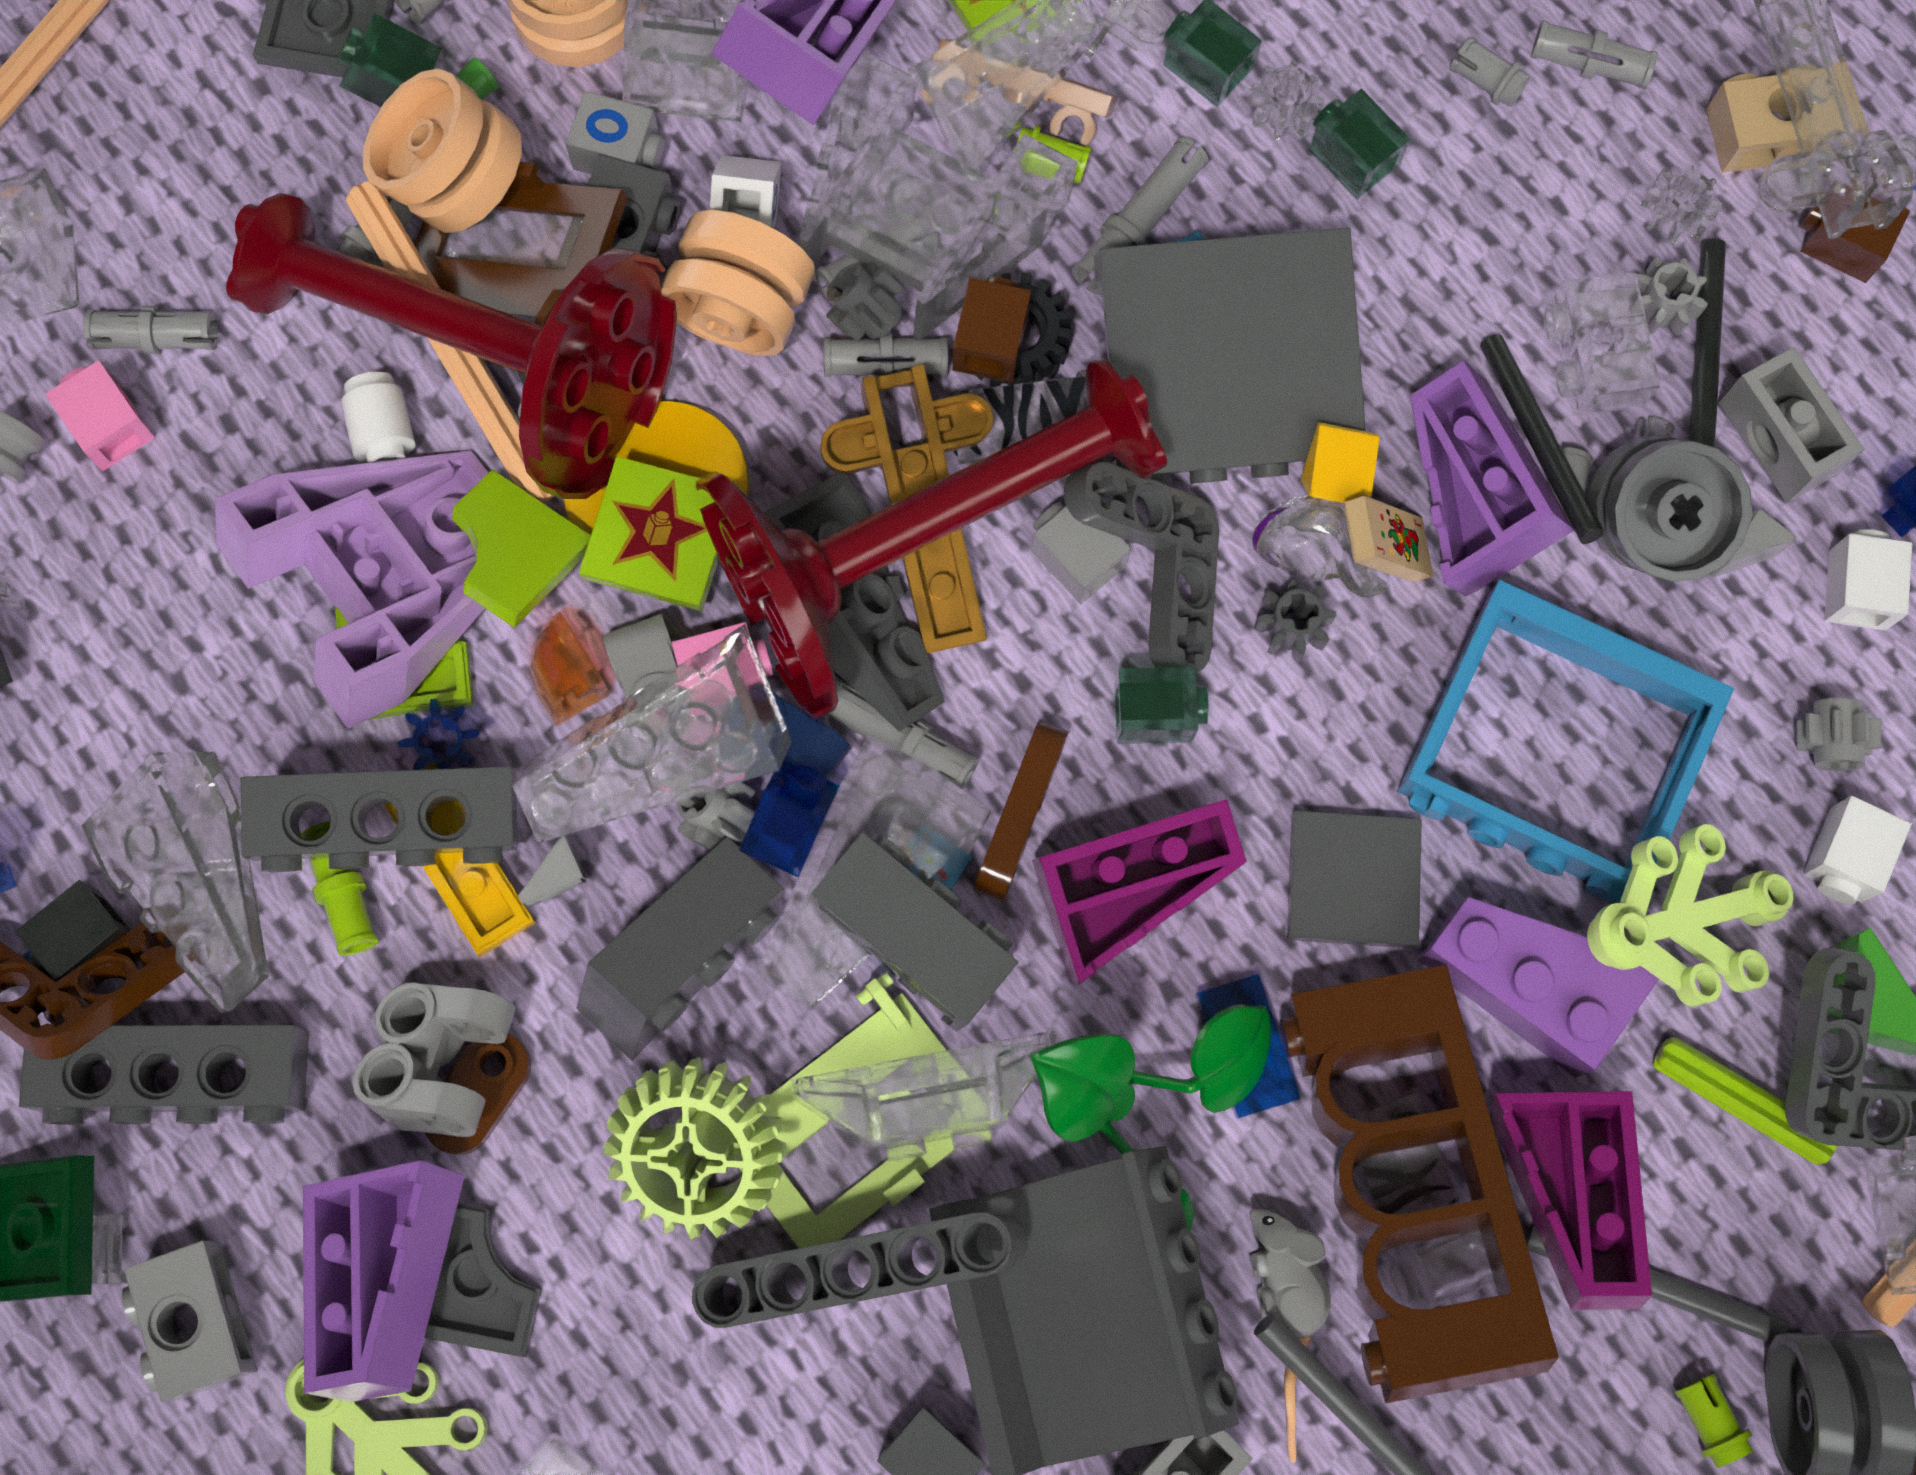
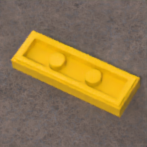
[383,762,536,958]

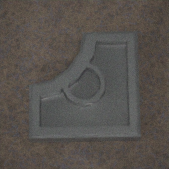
[424,1204,541,1357]

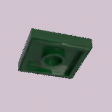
[0,1155,94,1302]

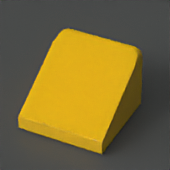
[1300,422,1380,504]

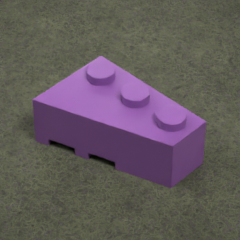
[711,0,897,125]
[1410,360,1574,596]
[1417,897,1659,1078]
[303,1160,465,1402]

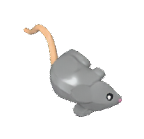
[1249,1208,1331,1463]

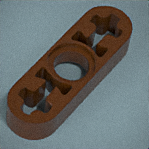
[973,720,1069,903]

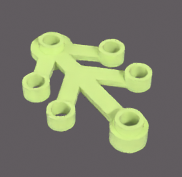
[1587,824,1793,1007]
[285,1359,488,1475]

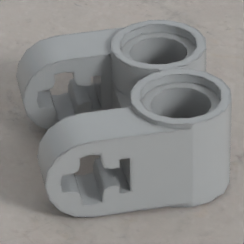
[352,982,516,1137]

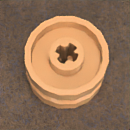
[506,0,641,68]
[363,68,522,233]
[660,209,815,357]

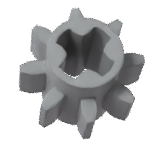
[1628,257,1708,336]
[1797,698,1881,771]
[677,768,756,851]

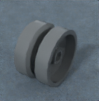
[1587,435,1752,582]
[1765,1330,1916,1475]

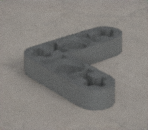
[1064,462,1219,677]
[1785,947,1916,1152]

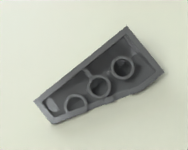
[763,473,945,732]

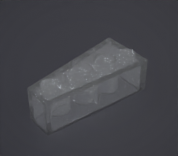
[512,624,792,843]

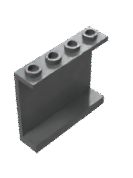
[1094,227,1366,485]
[929,1146,1239,1475]

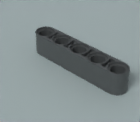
[692,1211,1027,1328]

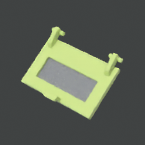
[720,972,997,1249]

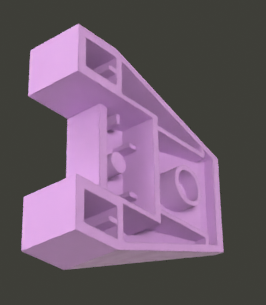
[215,450,489,729]

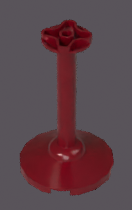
[226,193,677,499]
[696,359,1167,720]

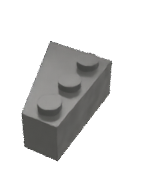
[808,832,1019,1032]
[576,837,784,1061]

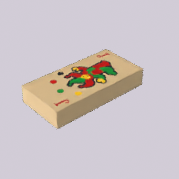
[1344,495,1433,582]

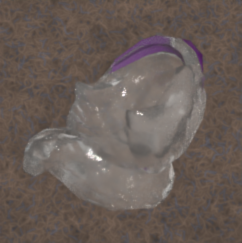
[1252,495,1387,598]

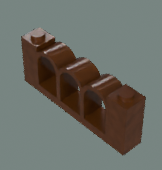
[1279,965,1559,1404]

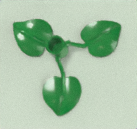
[1031,1004,1271,1231]

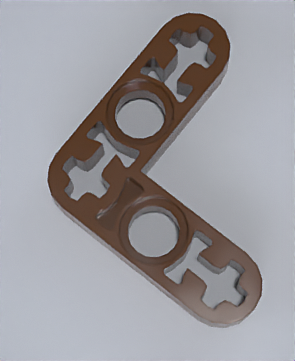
[0,915,196,1060]

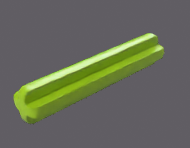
[1653,1037,1838,1165]

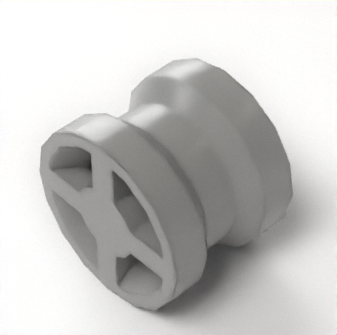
[0,411,46,484]

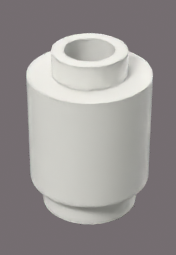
[341,372,415,463]

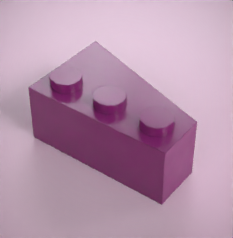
[1032,799,1247,985]
[1488,1091,1652,1310]

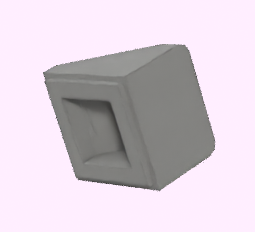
[1709,509,1796,578]
[518,834,587,907]

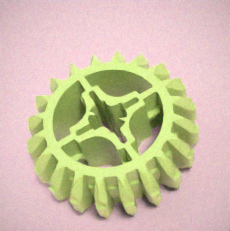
[603,1056,786,1241]

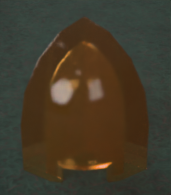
[530,612,610,726]

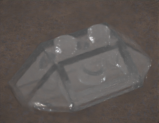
[791,1030,1058,1161]

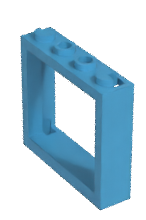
[1397,579,1734,904]

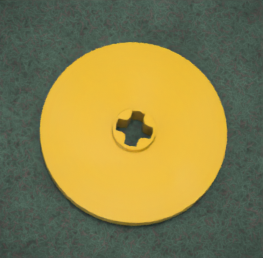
[564,401,750,535]

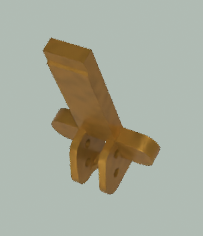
[820,364,993,654]

